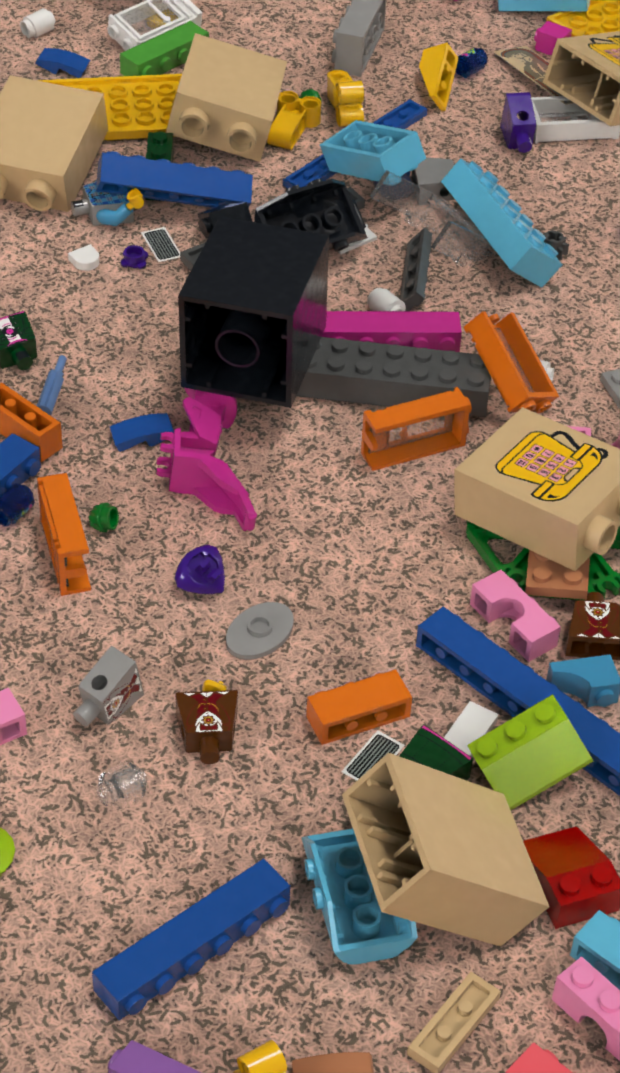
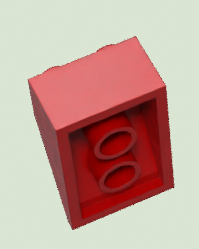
[523,826,620,929]

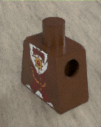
[565,592,620,660]
[176,690,238,764]

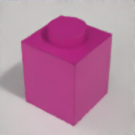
[534,21,572,56]

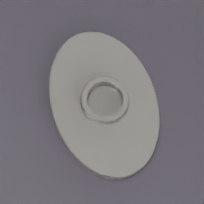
[226,602,294,660]

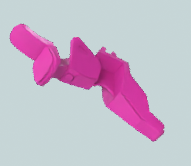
[156,388,257,531]

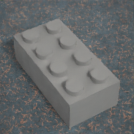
[331,0,387,77]

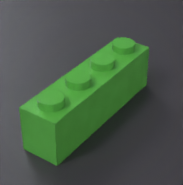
[120,21,209,76]

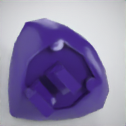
[175,545,225,594]

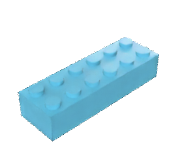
[441,158,563,287]

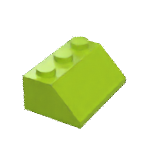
[467,694,594,810]

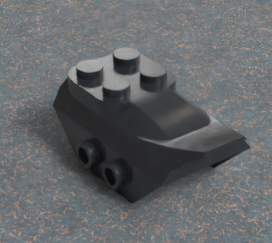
[254,179,368,252]

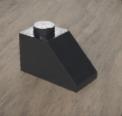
[198,202,253,238]

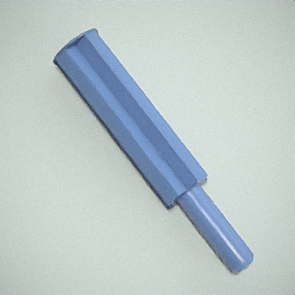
[37,355,67,416]

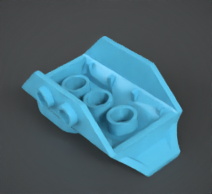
[301,828,418,964]

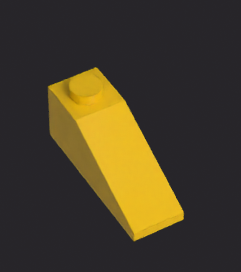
[419,43,459,111]

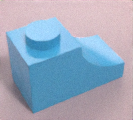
[546,654,620,707]

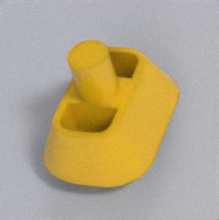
[202,680,227,691]

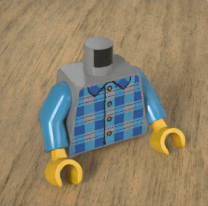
[71,180,144,226]

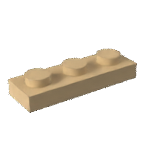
[407,972,501,1073]

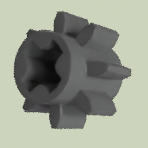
[543,230,569,260]

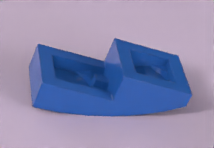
[35,48,90,78]
[109,413,174,452]

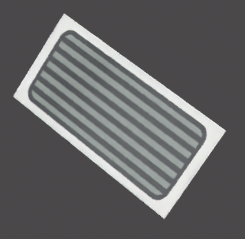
[141,227,180,262]
[341,730,405,781]

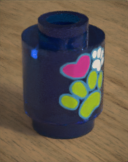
[455,48,488,78]
[0,483,35,526]

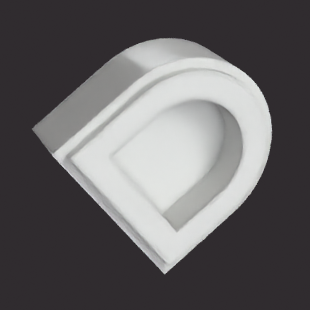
[68,244,99,271]

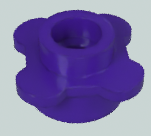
[121,245,148,269]

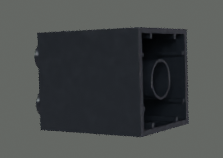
[178,216,329,408]

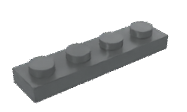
[400,228,432,311]

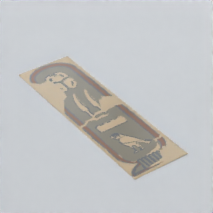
[494,46,574,105]

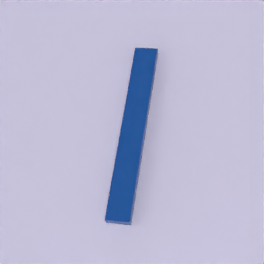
[282,99,428,189]

